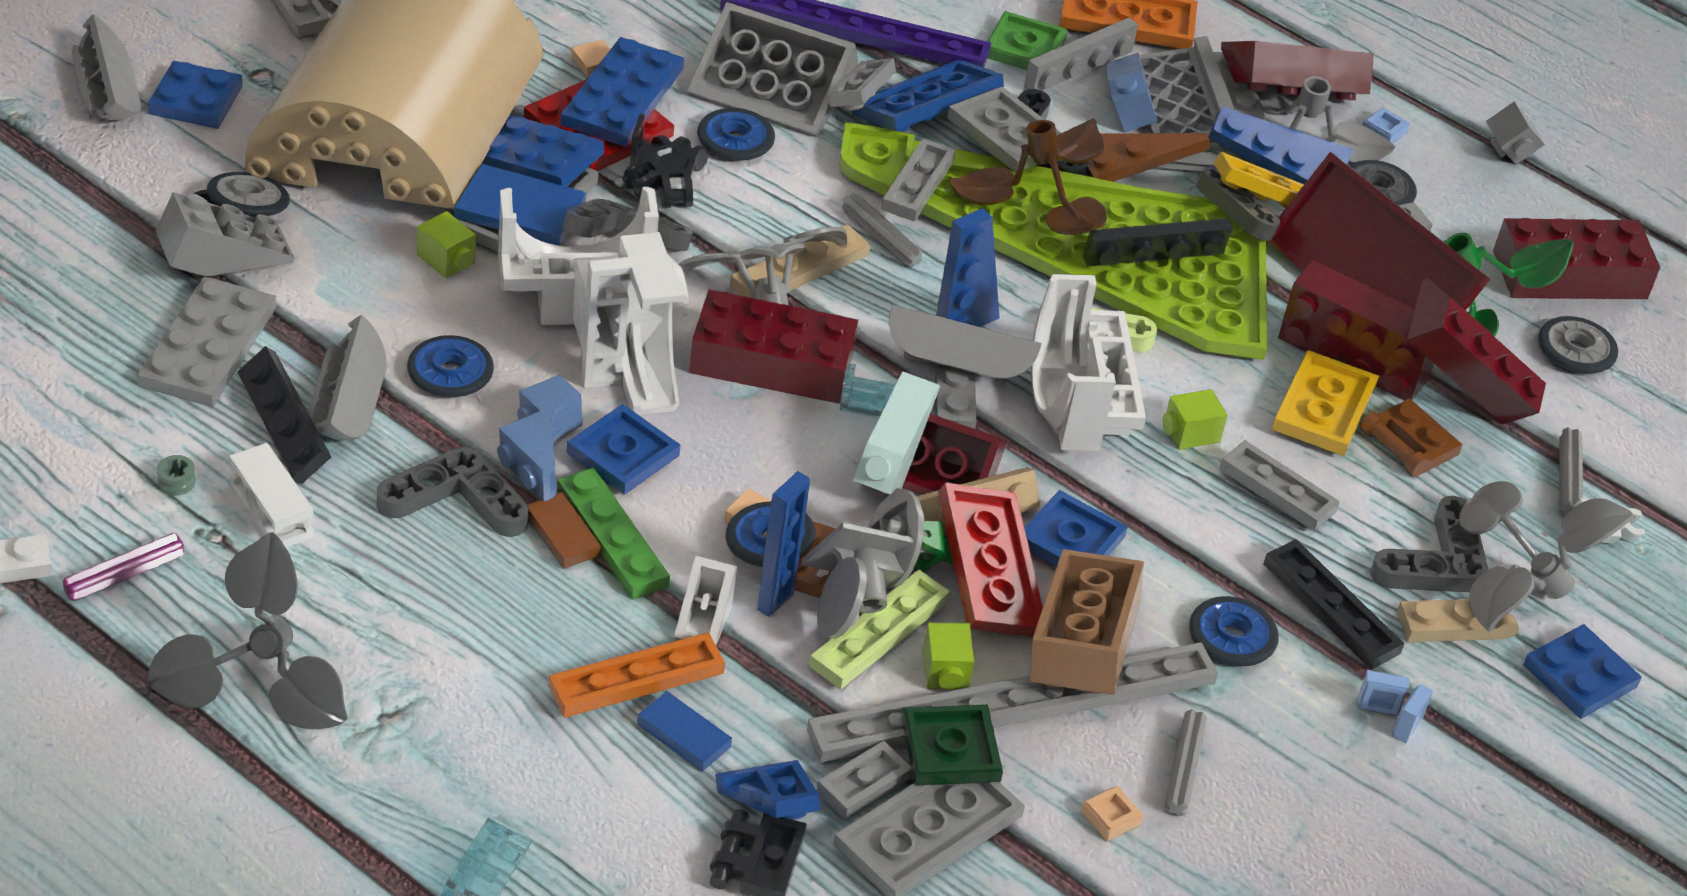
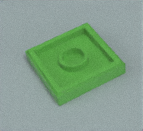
[988,11,1068,70]

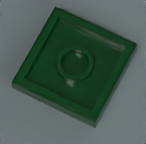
[901,704,1003,786]

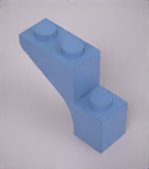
[497,374,582,501]

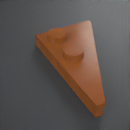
[1086,133,1210,182]

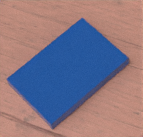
[454,164,586,246]

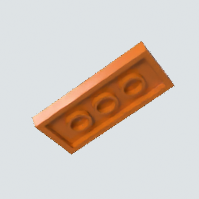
[1059,0,1198,49]

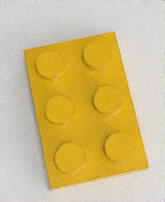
[1272,350,1379,456]

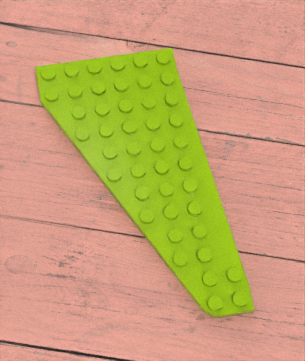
[839,122,1267,360]

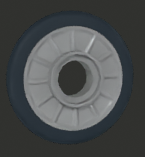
[207,172,290,216]
[1538,316,1618,374]

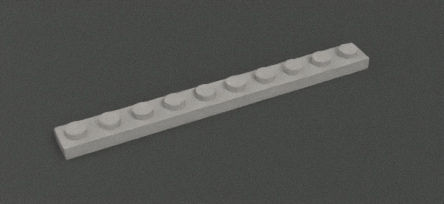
[807,642,1218,763]

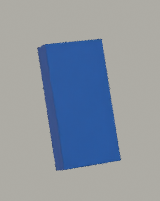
[637,691,732,772]

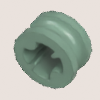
[157,455,196,496]

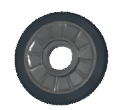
[1349,160,1417,205]

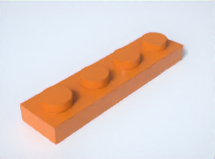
[548,632,725,718]

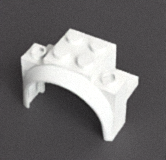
[498,187,659,325]
[572,232,690,415]
[1031,274,1146,451]

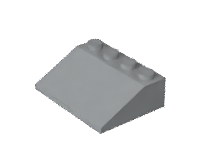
[687,2,858,137]

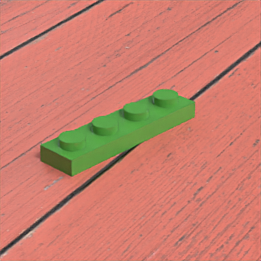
[557,467,670,600]

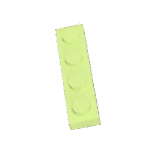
[809,570,951,690]

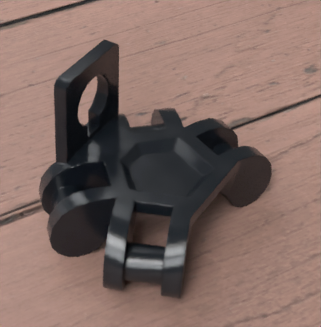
[622,114,709,208]

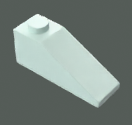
[853,371,940,494]

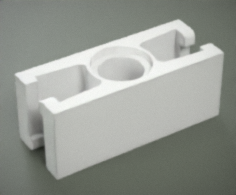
[229,442,314,547]

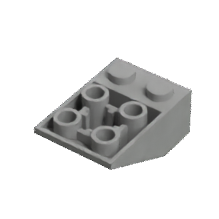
[155,192,295,277]

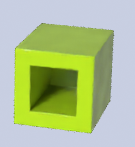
[417,211,476,278]
[1162,389,1228,450]
[923,622,974,690]

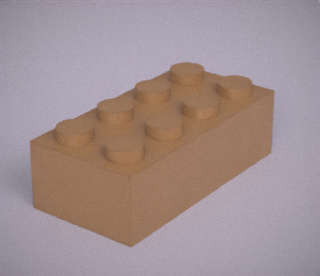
[1030,549,1144,695]

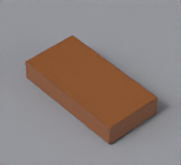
[527,492,601,569]

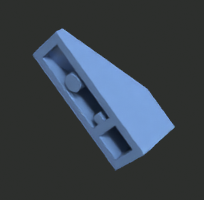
[1106,53,1158,133]

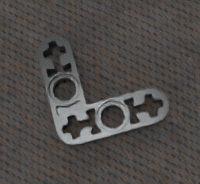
[1196,162,1280,241]
[562,199,693,251]
[377,447,528,537]
[1370,496,1488,592]

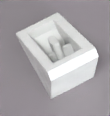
[674,555,737,646]

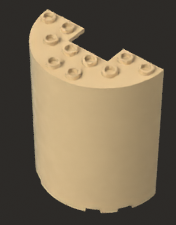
[245,0,543,209]

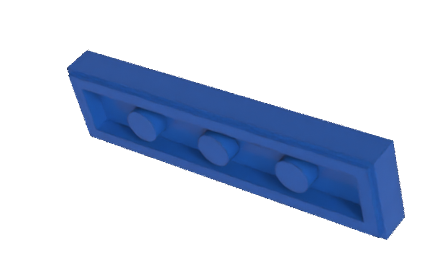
[757,471,810,617]

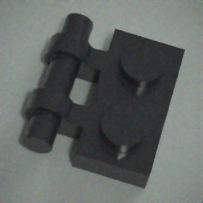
[709,809,807,896]

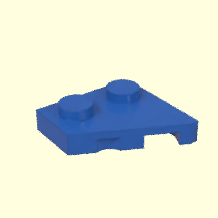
[715,760,820,819]

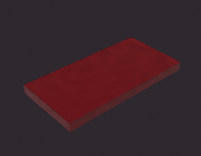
[1268,152,1491,310]

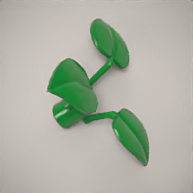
[1444,233,1573,337]

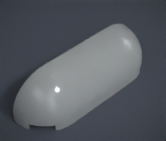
[72,14,141,120]
[889,304,1042,379]
[308,315,386,440]

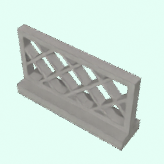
[1139,36,1235,150]

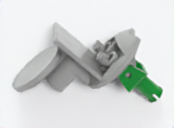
[801,488,953,639]

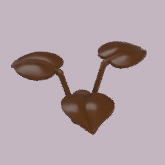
[949,118,1107,235]

